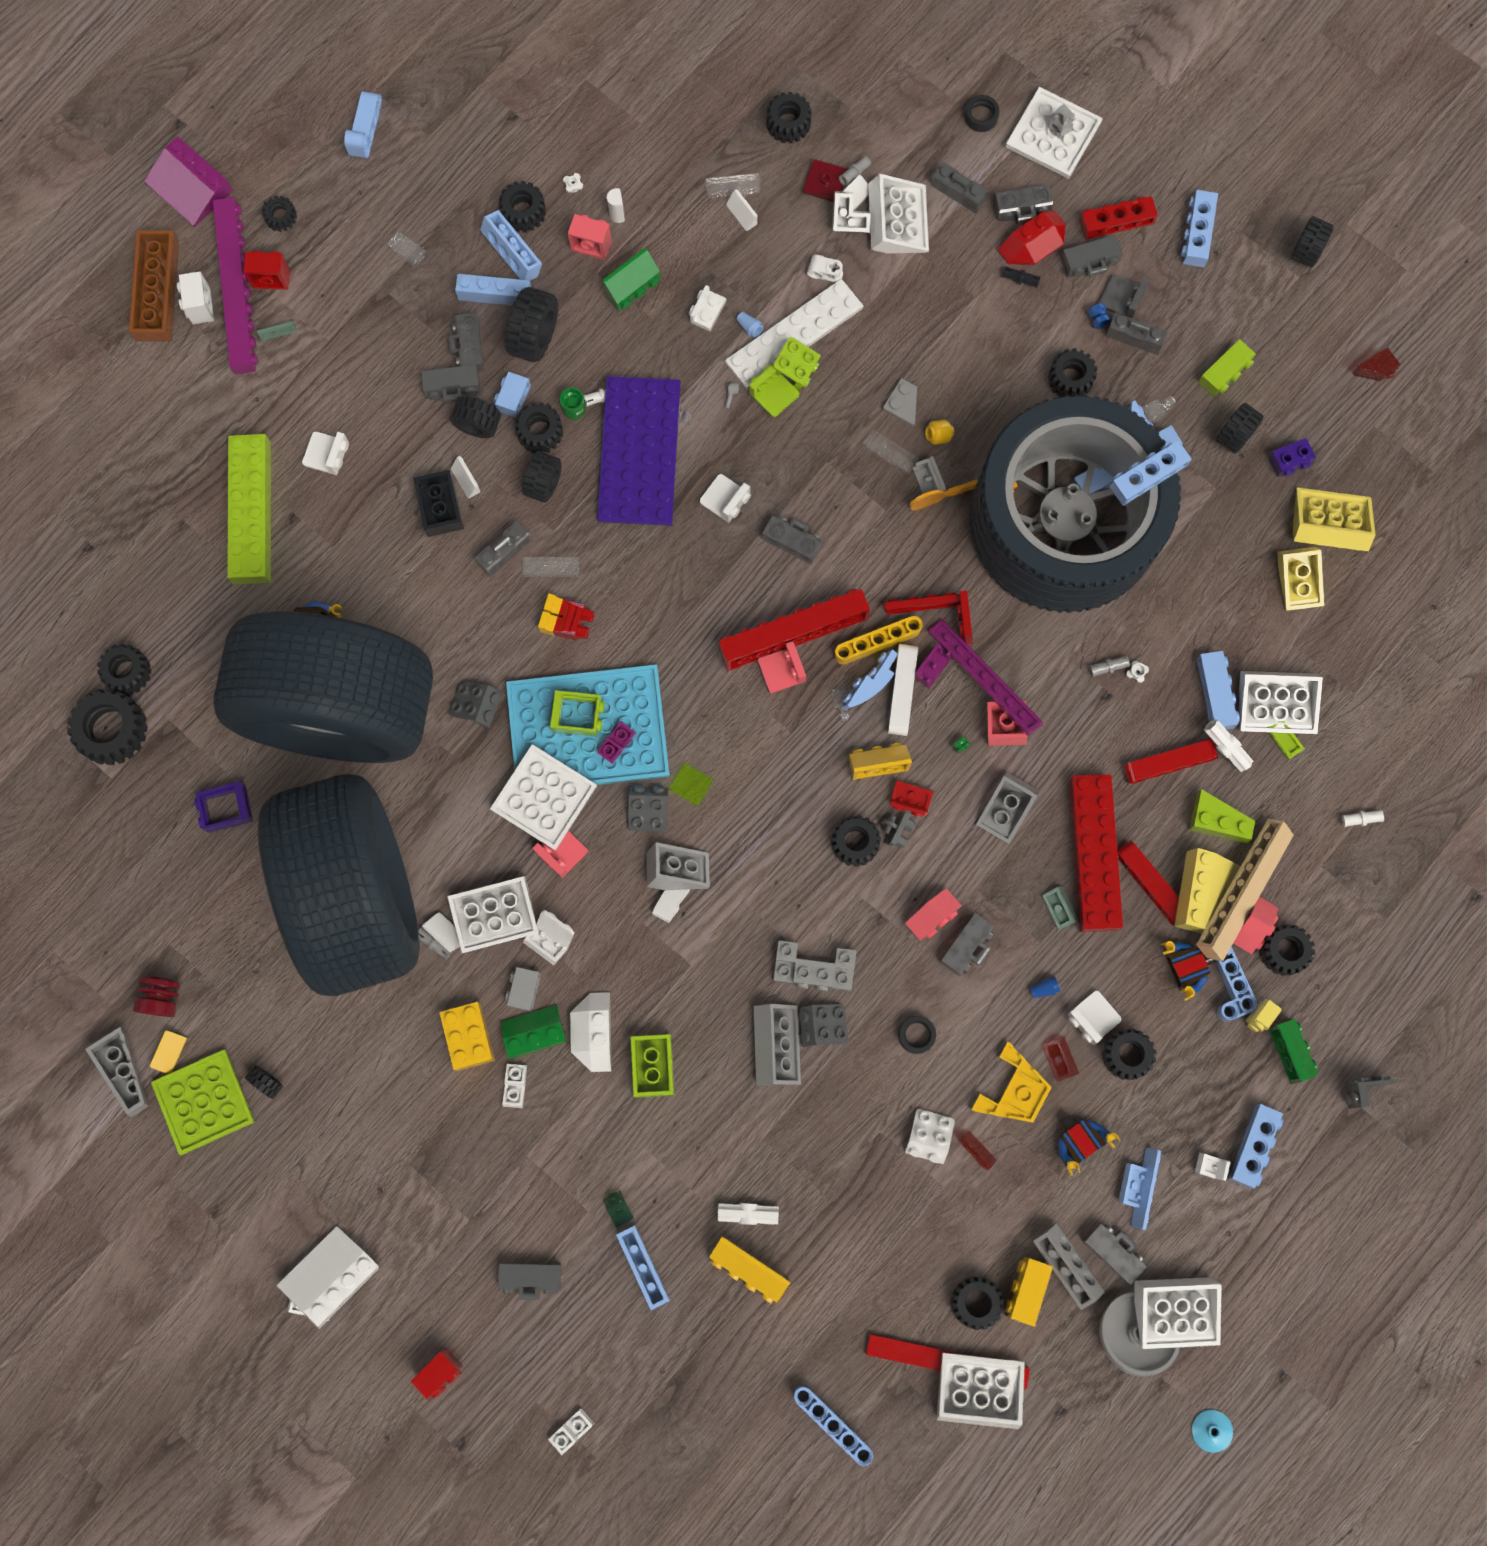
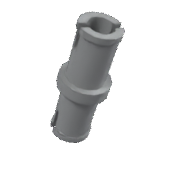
[839,156,871,186]
[1089,655,1130,677]
[419,927,453,960]

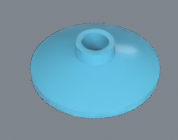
[1192,1410,1233,1453]

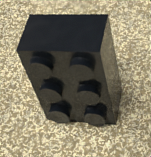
[413,470,464,537]

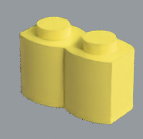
[1246,999,1282,1033]

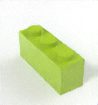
[1198,339,1256,397]

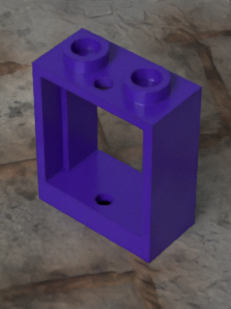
[194,781,253,833]

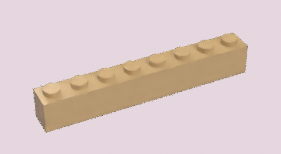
[1196,819,1294,961]

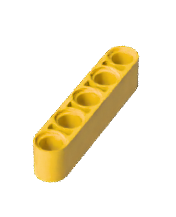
[835,616,923,665]

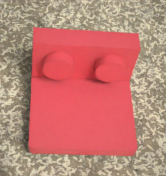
[758,641,806,694]
[532,831,589,878]

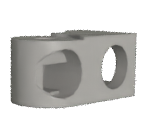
[1049,104,1075,139]

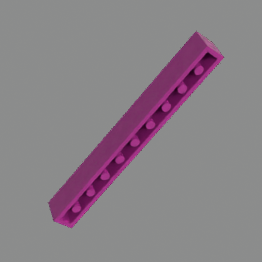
[213,197,258,375]

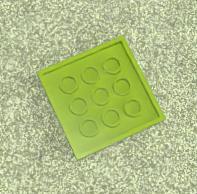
[151,1049,255,1156]

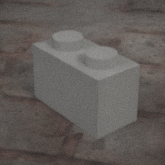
[505,967,541,1012]

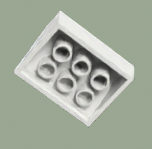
[868,174,929,253]
[1239,671,1323,734]
[448,876,538,953]
[277,1226,379,1329]
[1134,1277,1221,1349]
[937,1353,1024,1429]

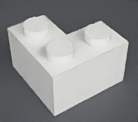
[832,191,871,232]

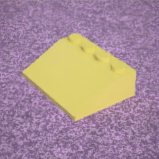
[1293,487,1375,551]
[1175,848,1240,934]

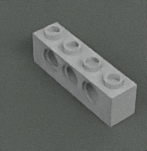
[1033,1223,1105,1310]

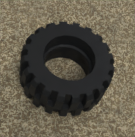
[504,287,559,363]
[67,689,147,765]

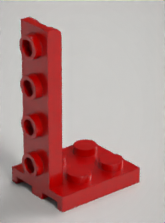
[884,590,973,645]

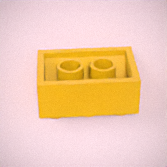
[849,743,912,780]

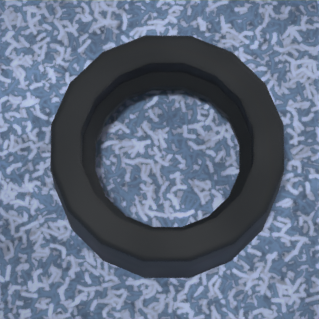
[965,95,1000,132]
[898,1016,936,1054]

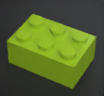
[631,1034,675,1098]

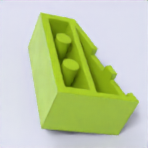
[1189,789,1255,844]

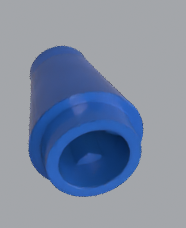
[1030,976,1061,998]

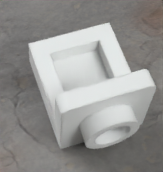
[1195,1153,1230,1181]

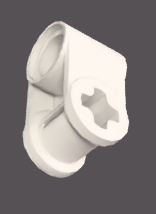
[807,255,843,282]

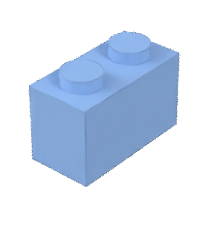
[494,372,531,417]

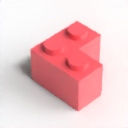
[905,888,962,941]
[1233,896,1279,955]

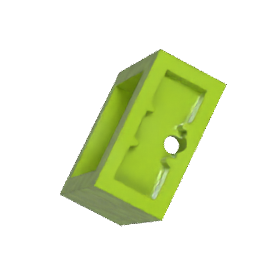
[550,690,605,737]

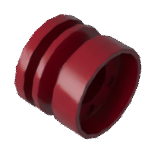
[133,976,181,1018]

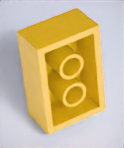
[439,1002,495,1071]
[1004,1257,1053,1327]

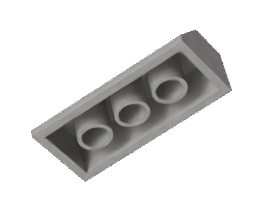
[754,1004,801,1086]

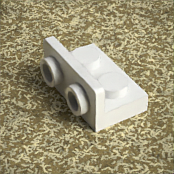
[689,285,726,332]

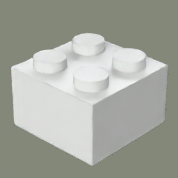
[177,272,214,324]

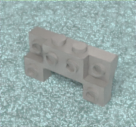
[774,941,857,992]

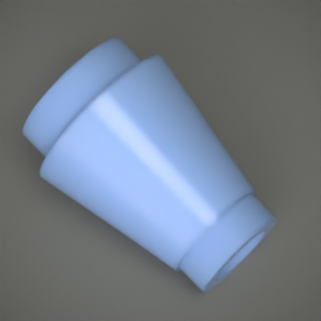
[737,312,763,338]

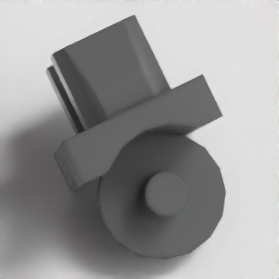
[882,812,916,847]

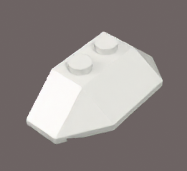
[570,992,612,1072]

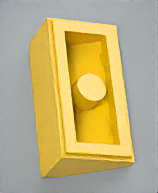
[150,1030,187,1074]

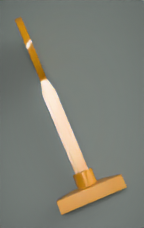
[909,479,1018,511]

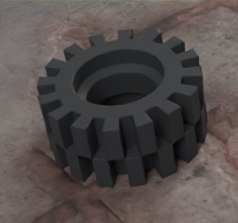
[262,195,297,232]
[245,1065,283,1099]

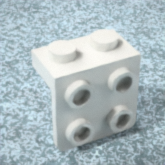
[302,432,349,475]
[700,474,751,523]
[523,910,574,965]
[1067,991,1121,1045]
[905,1109,955,1164]

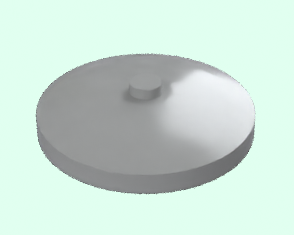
[1099,1292,1180,1377]

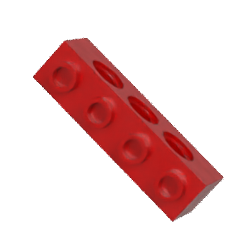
[1079,196,1158,240]

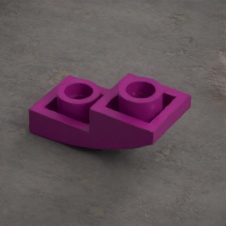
[597,721,637,764]

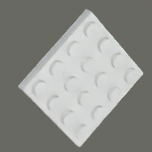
[1006,87,1103,179]
[490,744,597,851]

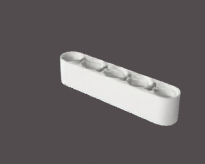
[888,644,918,736]

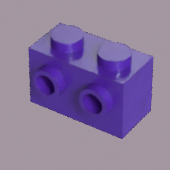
[1268,438,1316,477]

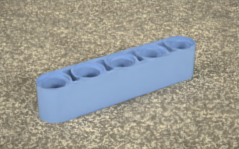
[794,1385,873,1466]

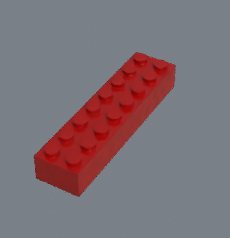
[719,589,870,672]
[1069,774,1123,932]

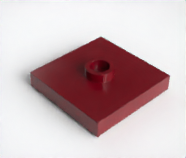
[803,159,848,202]

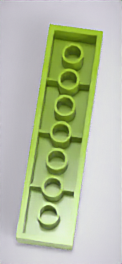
[227,434,271,585]

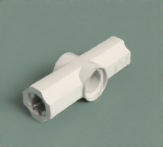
[1204,719,1253,772]
[718,1203,779,1225]

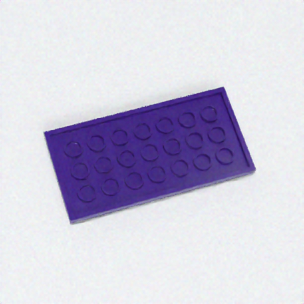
[597,376,681,526]

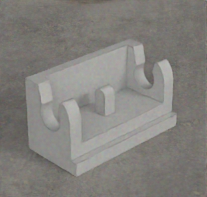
[912,456,946,494]

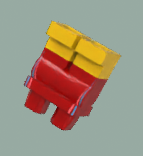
[538,594,595,641]

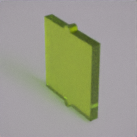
[669,763,714,807]

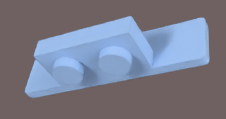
[1118,1148,1161,1230]

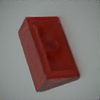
[1042,1037,1079,1082]
[959,1131,996,1170]

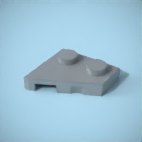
[882,378,917,427]

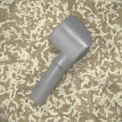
[725,383,739,409]

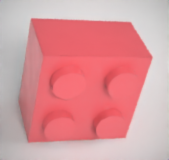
[568,214,612,260]
[987,701,1027,746]

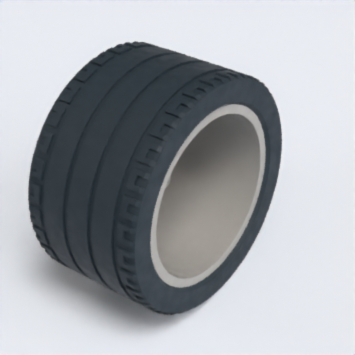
[969,395,1181,613]

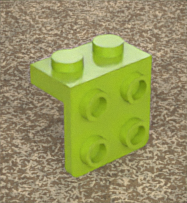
[773,337,821,391]
[749,363,800,417]

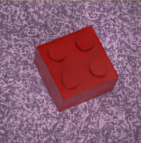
[243,250,290,290]
[410,1349,463,1400]

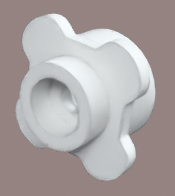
[563,173,583,192]
[1127,661,1149,683]

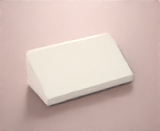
[844,175,869,211]
[727,189,757,231]
[451,456,480,498]
[422,912,460,952]

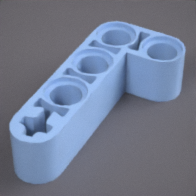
[344,91,382,158]
[1215,946,1257,1022]

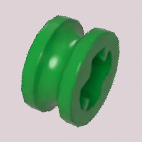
[952,736,972,754]

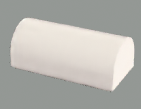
[607,188,625,223]

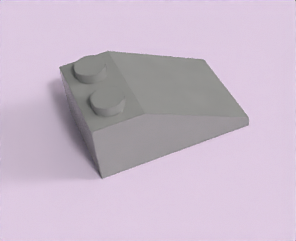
[976,772,1041,844]
[646,842,710,890]

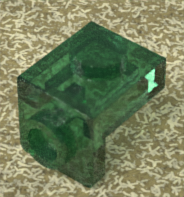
[603,1191,634,1227]

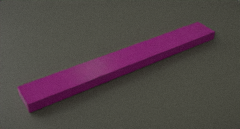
[928,619,1043,736]

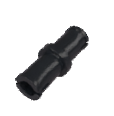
[1002,266,1041,288]

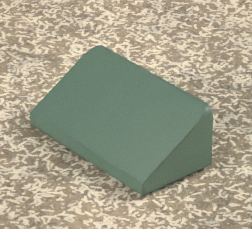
[257,320,297,341]
[1042,886,1079,930]

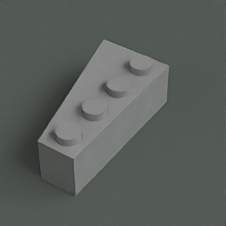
[85,1027,149,1118]

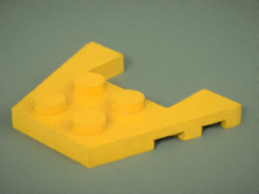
[971,1042,1052,1123]

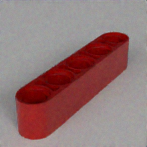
[1123,739,1219,784]
[1117,841,1179,927]

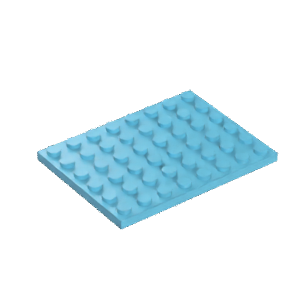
[506,665,670,785]

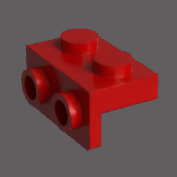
[889,779,934,817]

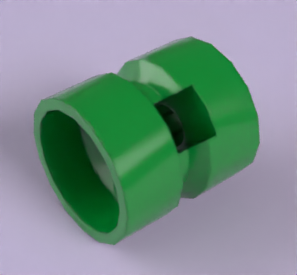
[560,387,586,420]

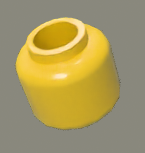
[925,420,954,445]

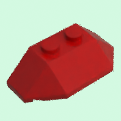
[997,211,1066,265]

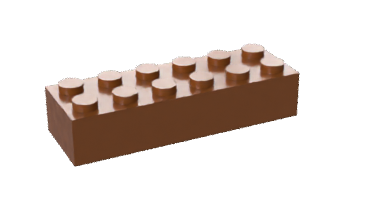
[129,230,179,341]

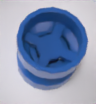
[1088,303,1112,329]

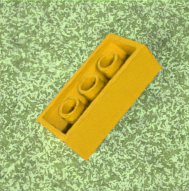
[709,1236,791,1304]

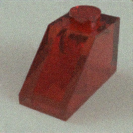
[1353,348,1401,381]

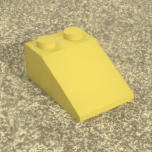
[1277,547,1324,611]

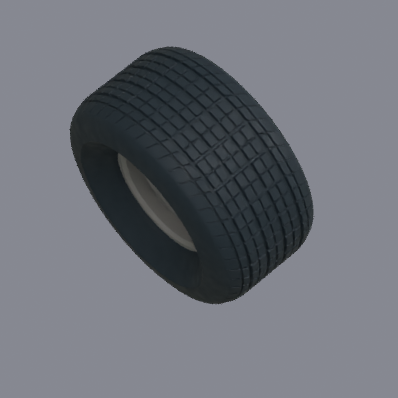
[213,611,433,763]
[258,774,420,996]

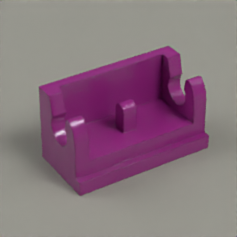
[914,643,951,689]

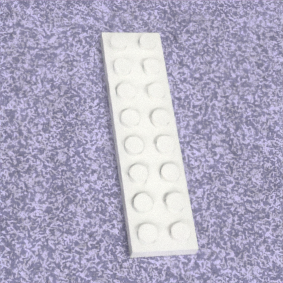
[725,279,863,390]

